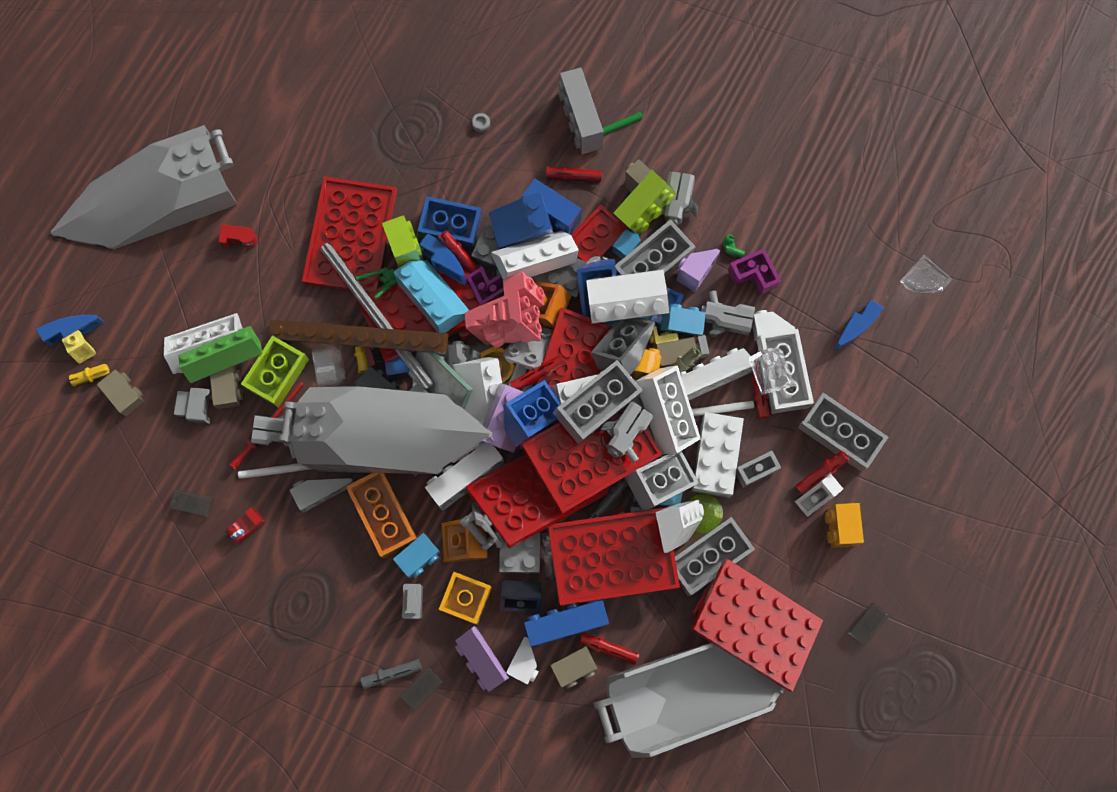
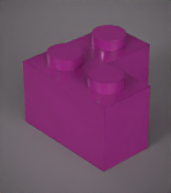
[727,248,781,295]
[466,266,504,305]

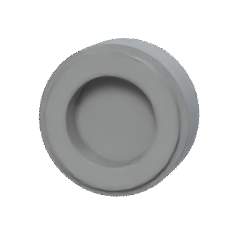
[472,113,490,133]

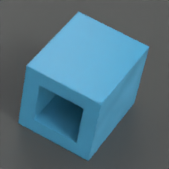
[612,229,641,259]

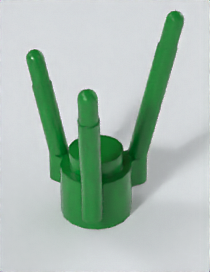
[355,267,397,299]

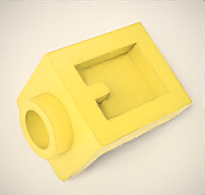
[649,326,679,348]
[62,330,96,364]

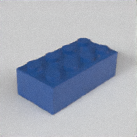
[524,600,609,647]

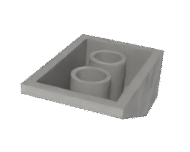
[625,451,698,511]

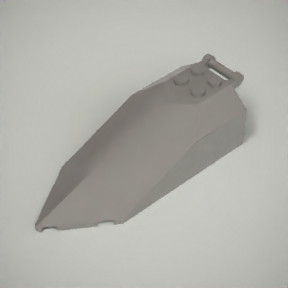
[51,125,237,249]
[279,387,492,474]
[594,642,785,758]

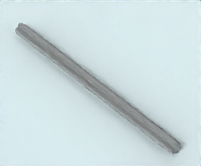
[321,243,433,390]

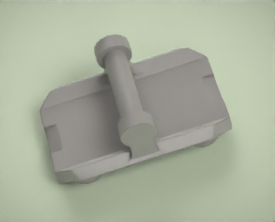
[503,326,552,370]
[460,502,503,550]

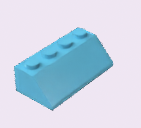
[394,260,469,333]

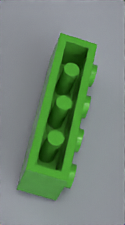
[178,326,262,383]

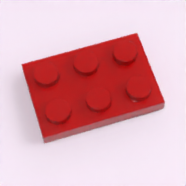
[571,204,628,262]

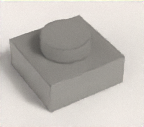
[695,335,709,359]

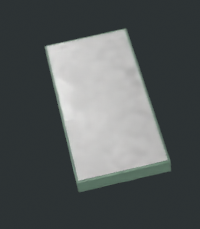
[408,352,473,410]

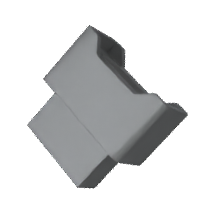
[174,388,212,424]
[402,584,423,619]

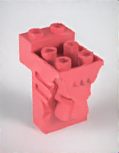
[465,272,545,349]

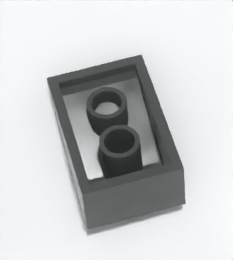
[591,317,655,375]

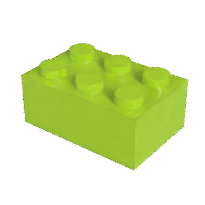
[614,170,676,235]
[382,215,424,268]
[241,336,309,408]

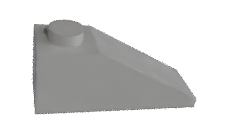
[290,478,354,513]

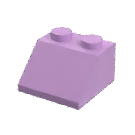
[676,249,720,292]

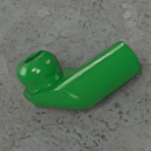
[722,235,745,259]

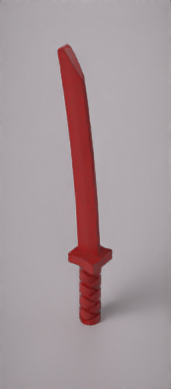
[229,382,304,469]

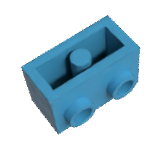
[661,304,706,336]
[393,533,440,579]

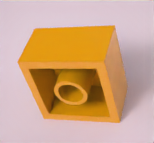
[825,503,864,548]
[439,572,492,625]

